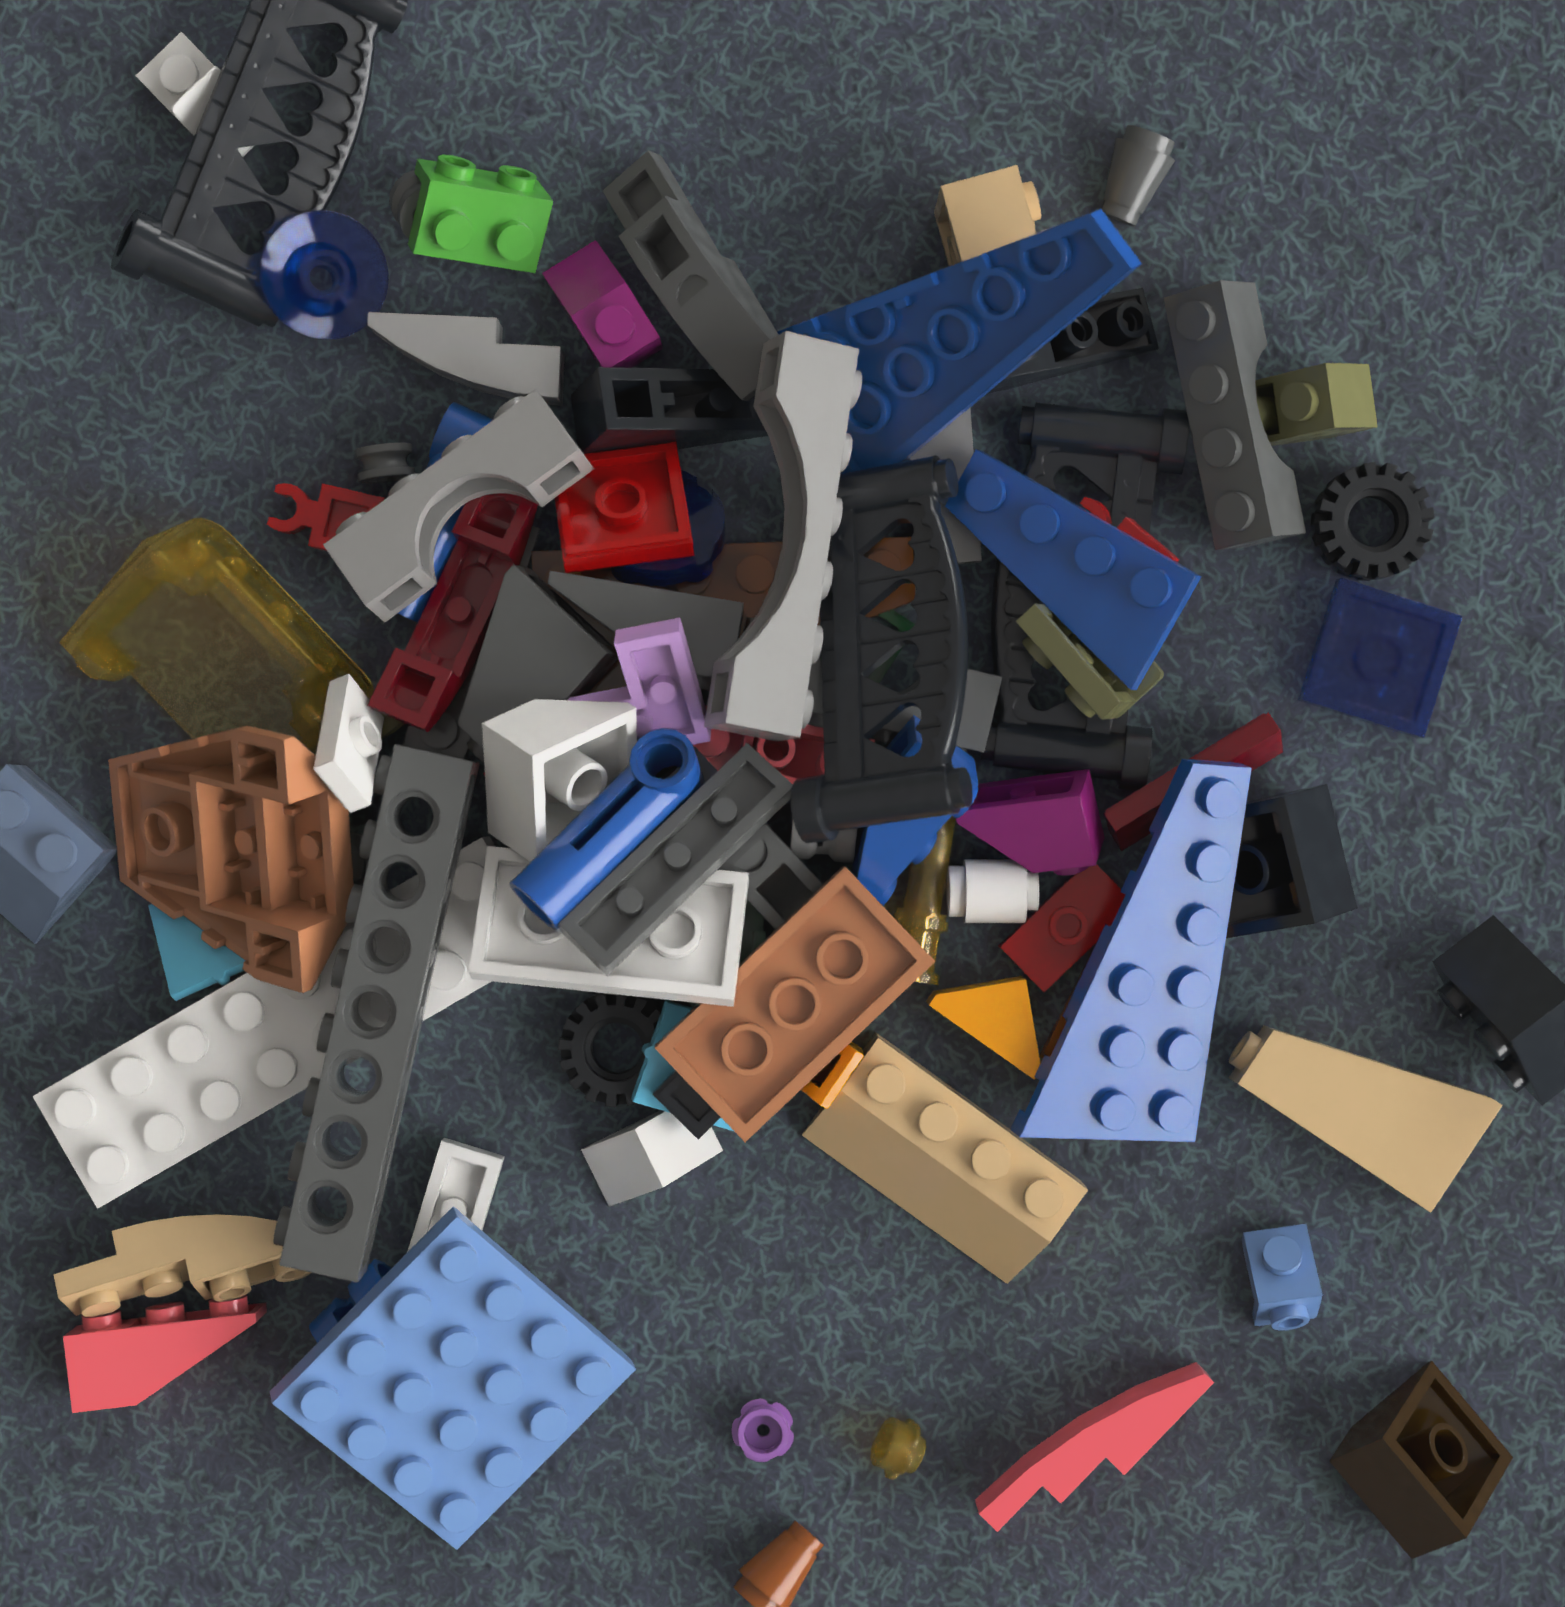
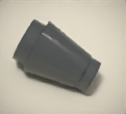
[1102,125,1175,226]

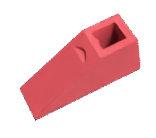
[63,1295,267,1413]

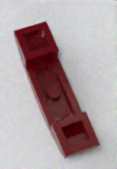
[367,493,538,733]

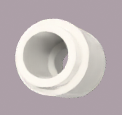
[947,859,1039,923]

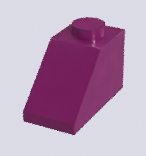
[542,240,663,368]
[956,769,1105,876]

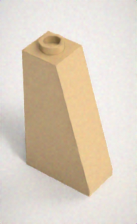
[1229,1026,1503,1212]

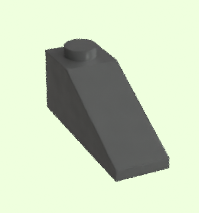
[548,571,744,692]

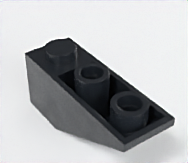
[988,288,1159,393]

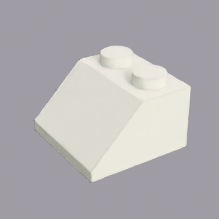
[482,699,637,862]

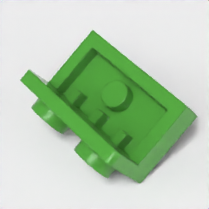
[408,155,553,273]

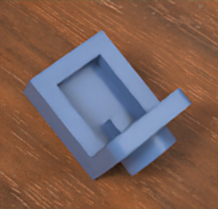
[1242,1224,1323,1330]

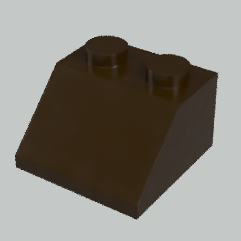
[1330,1361,1513,1559]

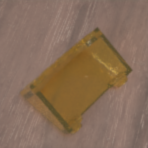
[59,517,375,756]

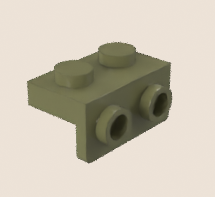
[1016,604,1164,719]

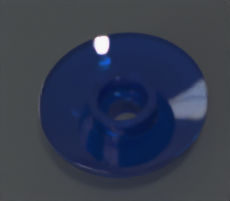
[260,210,389,340]

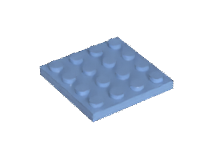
[269,1206,636,1550]

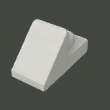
[136,32,254,157]

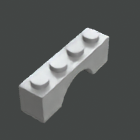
[324,389,594,622]

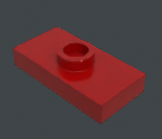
[999,864,1125,993]

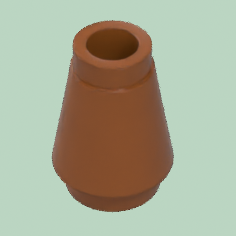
[733,1520,824,1607]

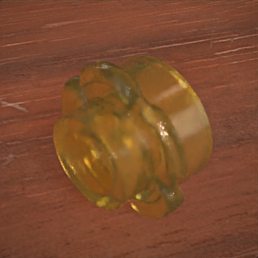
[870,1417,926,1480]

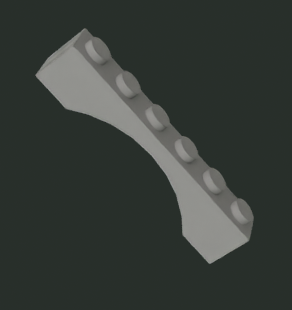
[704,331,862,741]

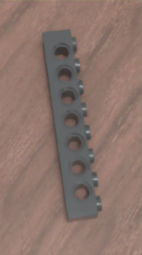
[273,744,480,1283]

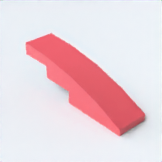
[975,1362,1214,1532]

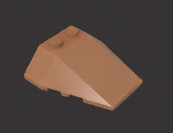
[108,726,354,993]

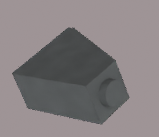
[458,565,619,762]

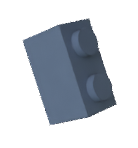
[0,764,117,944]

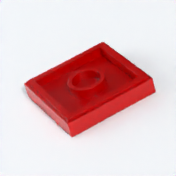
[555,442,694,573]

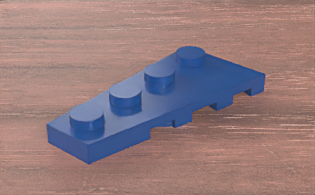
[945,449,1202,690]

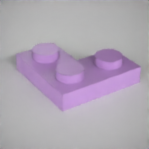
[569,618,711,745]

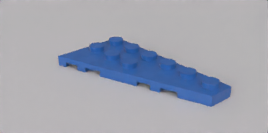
[777,209,1142,473]

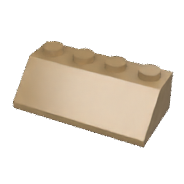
[802,1032,1088,1284]

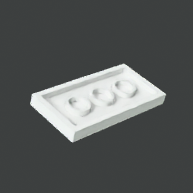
[468,846,749,1007]

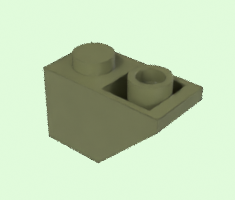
[1255,363,1378,446]

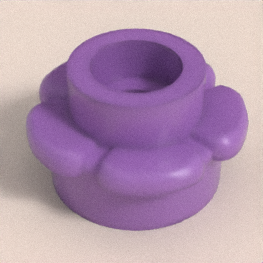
[731,1398,794,1462]

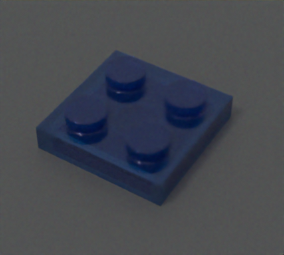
[1298,578,1463,739]

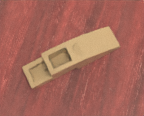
[53,1214,311,1317]

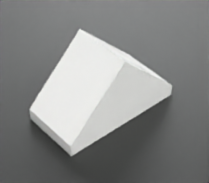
[581,1110,723,1207]

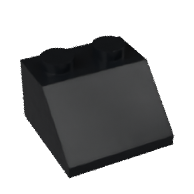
[1226,784,1357,938]

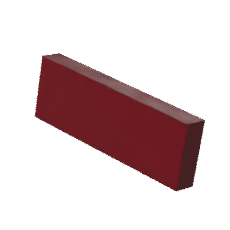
[1104,712,1283,851]

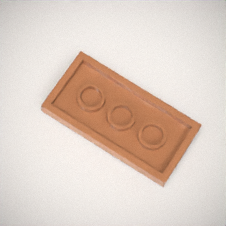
[654,865,936,1142]

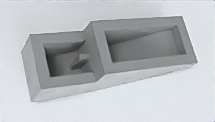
[367,312,565,406]

